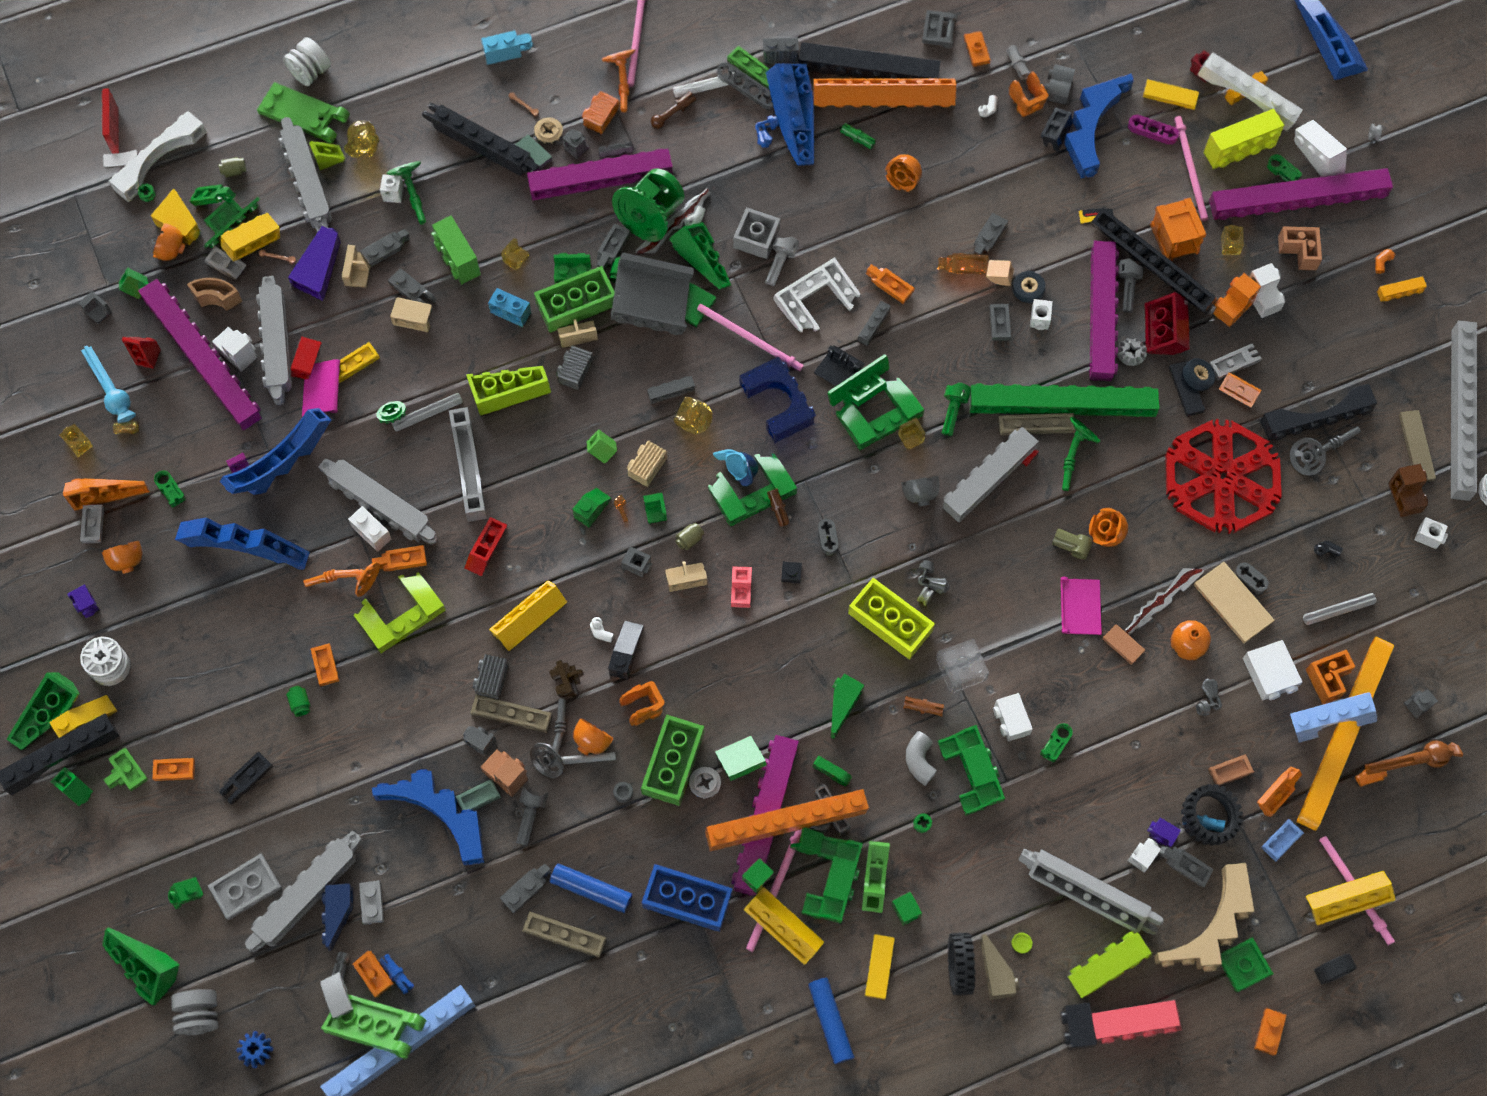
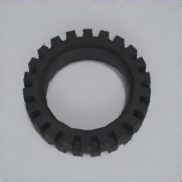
[1181,784,1243,846]
[948,933,975,995]

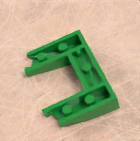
[835,378,924,450]
[708,454,797,527]

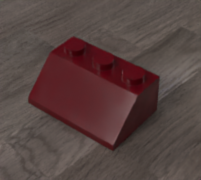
[1145,292,1190,355]

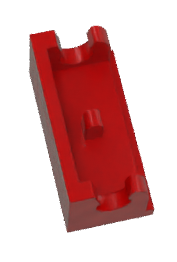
[291,337,321,380]

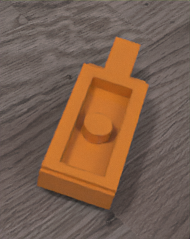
[866,264,915,304]
[372,545,427,571]
[1257,767,1302,817]

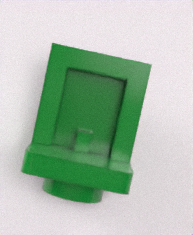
[168,877,203,909]

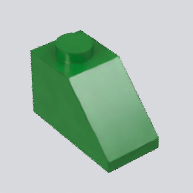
[572,488,612,528]
[51,767,93,806]

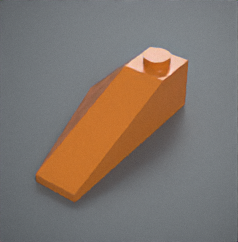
[63,478,150,511]

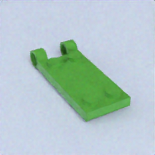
[257,82,350,144]
[321,995,427,1059]

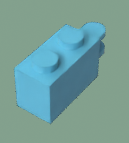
[481,31,533,65]

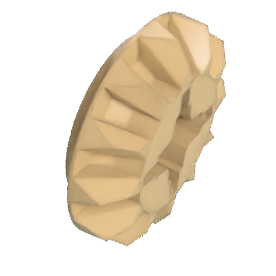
[534,118,563,144]

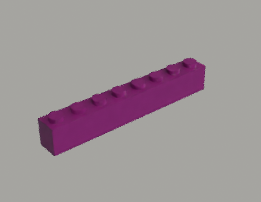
[527,148,673,201]
[1089,241,1119,382]
[731,735,799,896]

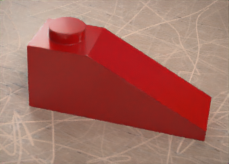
[122,337,161,369]
[464,517,507,576]

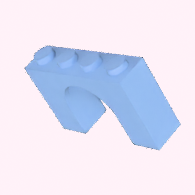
[1290,692,1377,743]

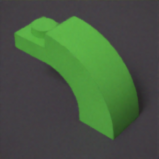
[862,841,890,913]

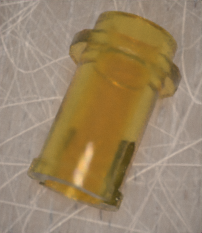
[113,420,139,434]

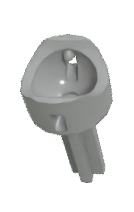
[765,235,799,286]

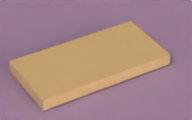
[1194,562,1274,644]

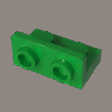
[554,253,591,283]

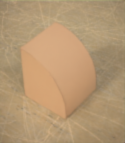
[986,260,1014,286]

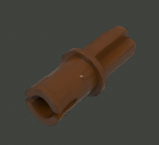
[766,488,790,527]

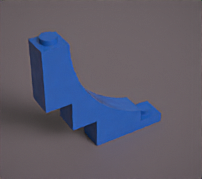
[1064,74,1134,178]
[175,518,310,570]

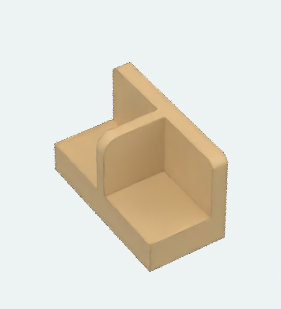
[342,245,370,288]
[390,298,432,332]
[557,319,598,348]
[666,561,707,592]

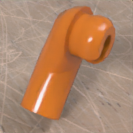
[1375,249,1395,274]

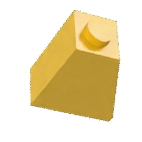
[151,189,200,245]

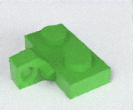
[104,748,148,791]

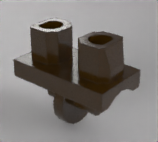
[549,660,584,698]

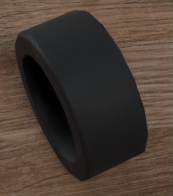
[1314,953,1357,985]

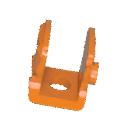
[1009,72,1048,117]
[619,681,665,726]

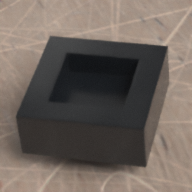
[781,561,802,583]

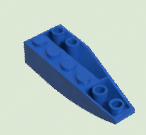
[1295,0,1368,80]
[766,64,814,165]

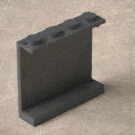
[610,253,694,335]

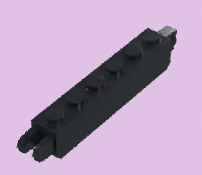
[421,102,540,176]

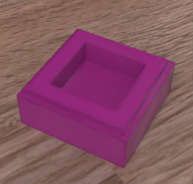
[226,453,249,473]

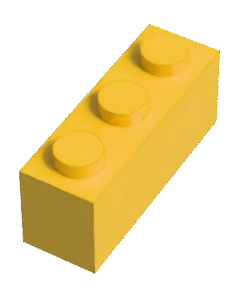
[221,213,280,262]

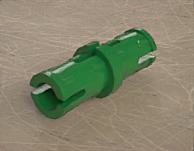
[840,123,876,150]

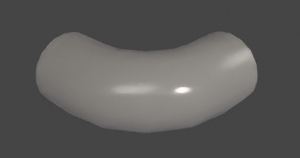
[906,731,937,786]

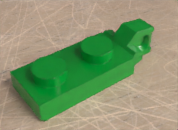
[190,184,236,206]

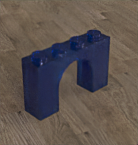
[739,357,816,443]

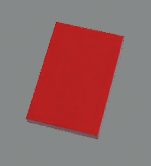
[102,88,119,154]

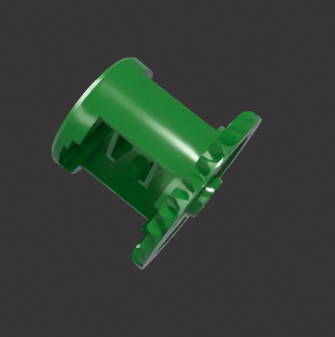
[612,169,684,242]

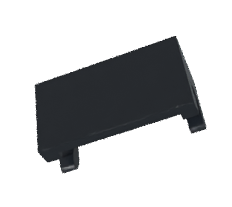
[1041,108,1072,151]

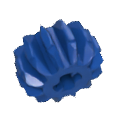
[236,1031,273,1068]

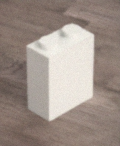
[1243,640,1302,701]

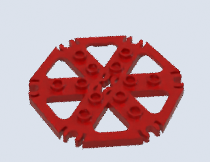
[1165,419,1282,534]

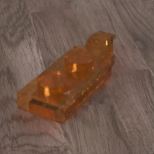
[938,253,989,275]

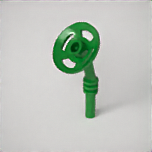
[386,161,426,224]
[1062,417,1100,491]

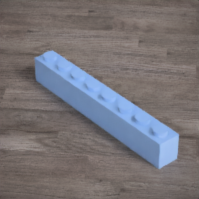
[321,985,475,1096]

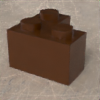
[1388,463,1428,517]

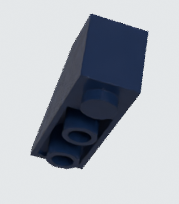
[322,884,353,950]

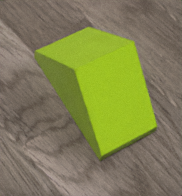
[309,141,345,170]

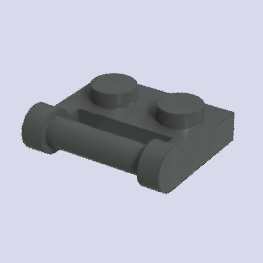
[922,10,957,49]

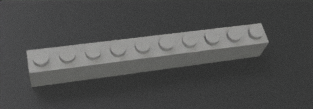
[1451,320,1477,501]

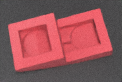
[731,567,752,608]

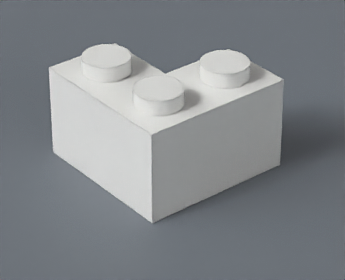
[1250,263,1285,318]
[212,327,257,372]

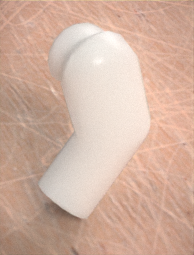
[978,95,998,117]
[684,206,706,226]
[590,617,614,643]

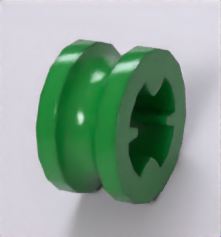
[137,184,156,202]
[913,813,932,833]

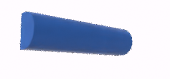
[550,863,633,914]
[808,978,854,1065]

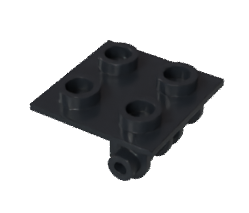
[814,345,865,387]

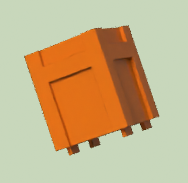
[1150,197,1206,262]

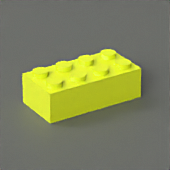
[1203,109,1284,169]
[848,578,935,660]

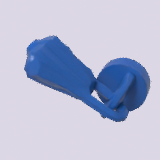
[755,115,779,148]

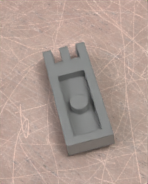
[1209,344,1262,380]

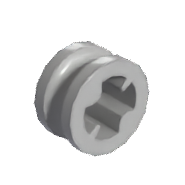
[1369,124,1382,141]
[917,587,934,606]

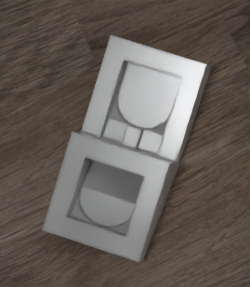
[204,246,246,280]
[320,972,354,1019]

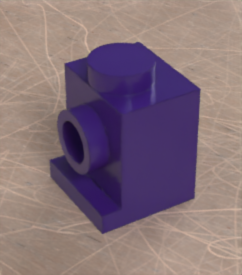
[67,584,100,618]
[1147,818,1181,848]

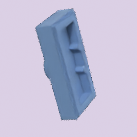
[1261,819,1304,862]

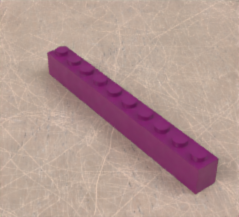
[1209,168,1393,220]
[138,279,262,431]

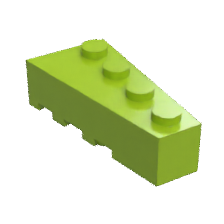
[466,366,551,416]
[1068,931,1153,999]

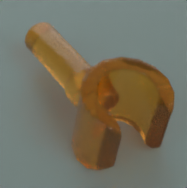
[614,495,628,523]

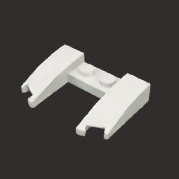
[773,257,860,333]

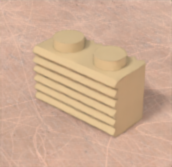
[627,441,667,487]

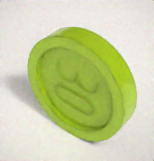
[1011,933,1032,954]

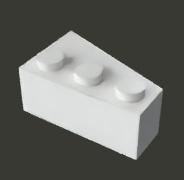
[1294,120,1347,177]

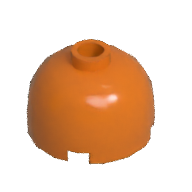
[885,154,922,191]
[153,223,186,261]
[1089,508,1128,547]
[102,541,143,574]
[1170,620,1211,660]
[573,719,614,755]

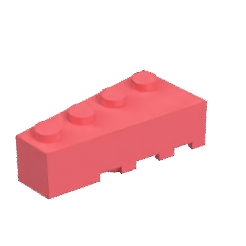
[1092,1000,1182,1044]

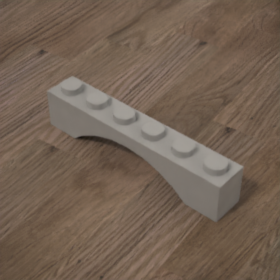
[449,407,487,522]

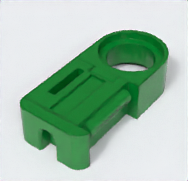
[1267,154,1302,182]
[154,470,186,508]
[1040,723,1073,763]
[813,756,852,786]

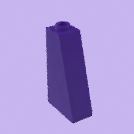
[288,226,341,301]

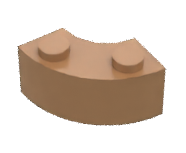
[187,278,242,311]

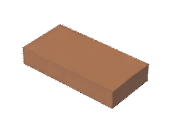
[1103,624,1145,665]
[1208,754,1254,787]

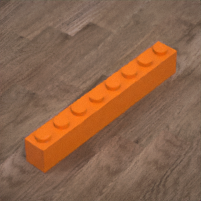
[813,79,956,107]
[705,789,869,852]

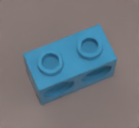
[488,288,531,327]

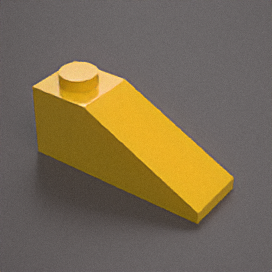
[49,695,117,738]

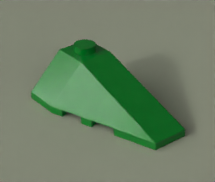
[669,222,731,290]
[6,672,80,750]
[102,928,179,1006]

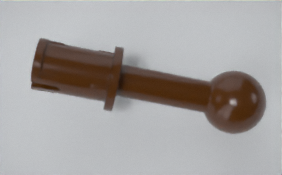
[651,91,696,129]

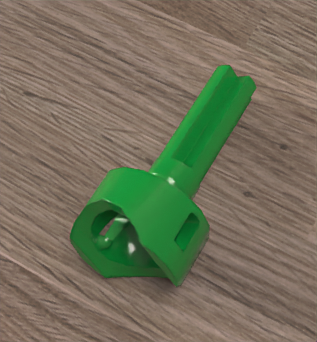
[942,382,971,436]

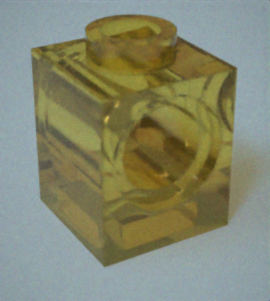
[1221,225,1244,255]
[60,423,93,457]

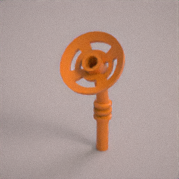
[602,49,636,113]
[304,562,380,597]

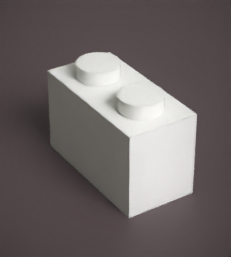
[348,506,391,552]
[993,693,1033,742]

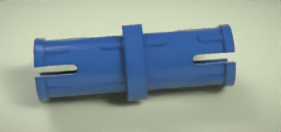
[379,954,414,994]

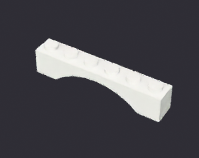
[1198,52,1303,132]
[109,111,207,202]

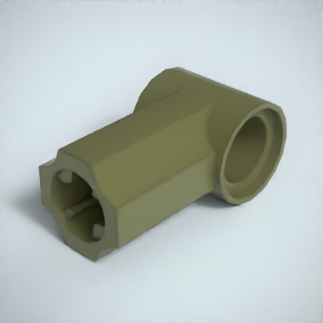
[1052,528,1093,560]

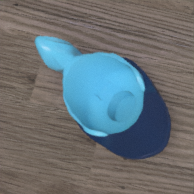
[713,449,758,486]

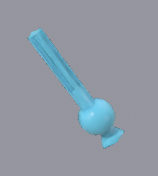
[81,346,136,423]

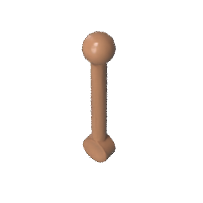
[509,92,539,117]
[259,250,296,264]

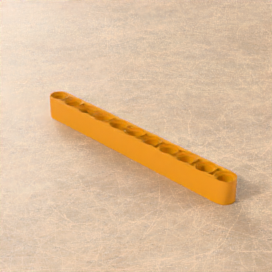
[1297,636,1394,831]

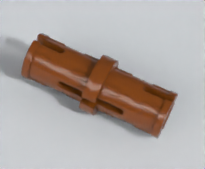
[903,696,944,717]

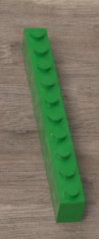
[969,383,1159,417]

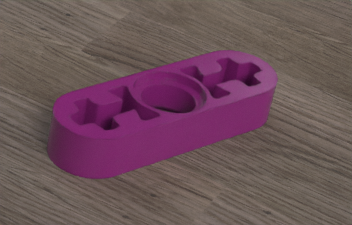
[1128,115,1179,145]

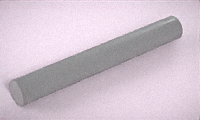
[561,752,616,764]

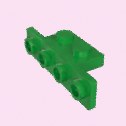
[203,196,260,249]
[828,354,890,407]

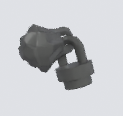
[918,560,949,594]
[1196,678,1222,716]

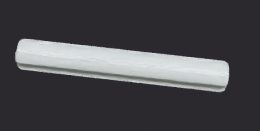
[673,73,741,98]

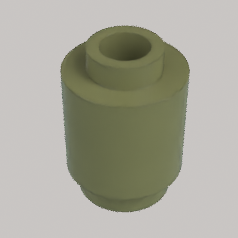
[219,157,247,178]
[675,523,704,550]

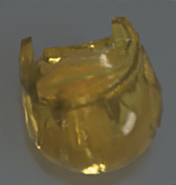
[344,120,380,158]
[673,397,713,434]

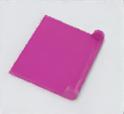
[302,359,340,416]
[1061,577,1101,635]

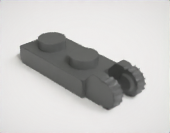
[388,268,437,304]

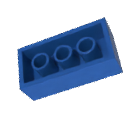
[642,864,732,932]

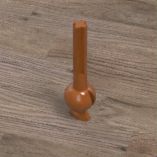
[1364,741,1463,775]

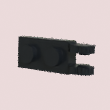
[219,752,273,805]

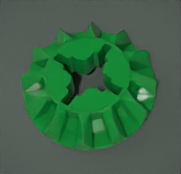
[377,401,407,424]

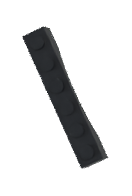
[1260,383,1377,440]
[0,713,120,796]

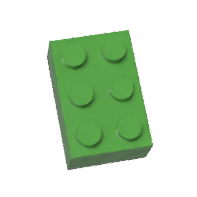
[431,216,481,285]

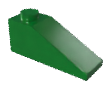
[831,673,864,739]

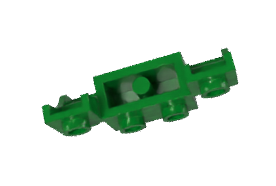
[938,725,1005,816]
[801,836,863,923]

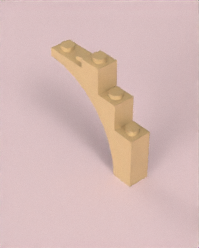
[1154,863,1254,972]

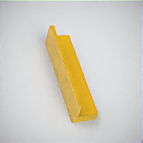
[489,581,567,651]
[1306,871,1396,925]
[744,887,824,965]

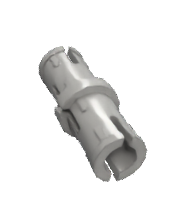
[1006,45,1030,80]

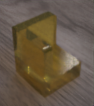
[501,238,530,271]
[898,418,925,450]

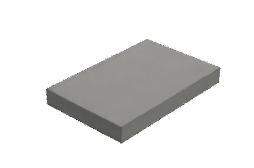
[208,853,282,921]

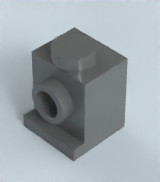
[563,129,589,159]
[621,546,653,577]
[1404,689,1438,719]
[463,726,496,756]

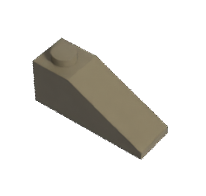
[980,934,1019,1000]

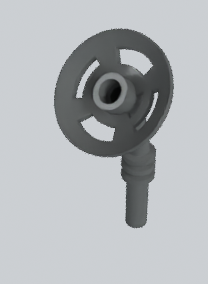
[1290,426,1361,475]
[530,699,567,778]

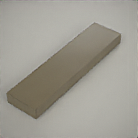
[1399,410,1436,482]
[998,413,1075,435]
[471,695,552,733]
[522,912,607,958]

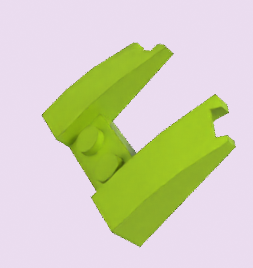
[354,572,446,653]

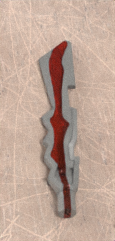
[636,189,711,254]
[1124,568,1204,636]

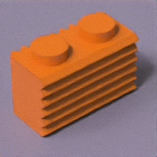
[582,91,620,134]

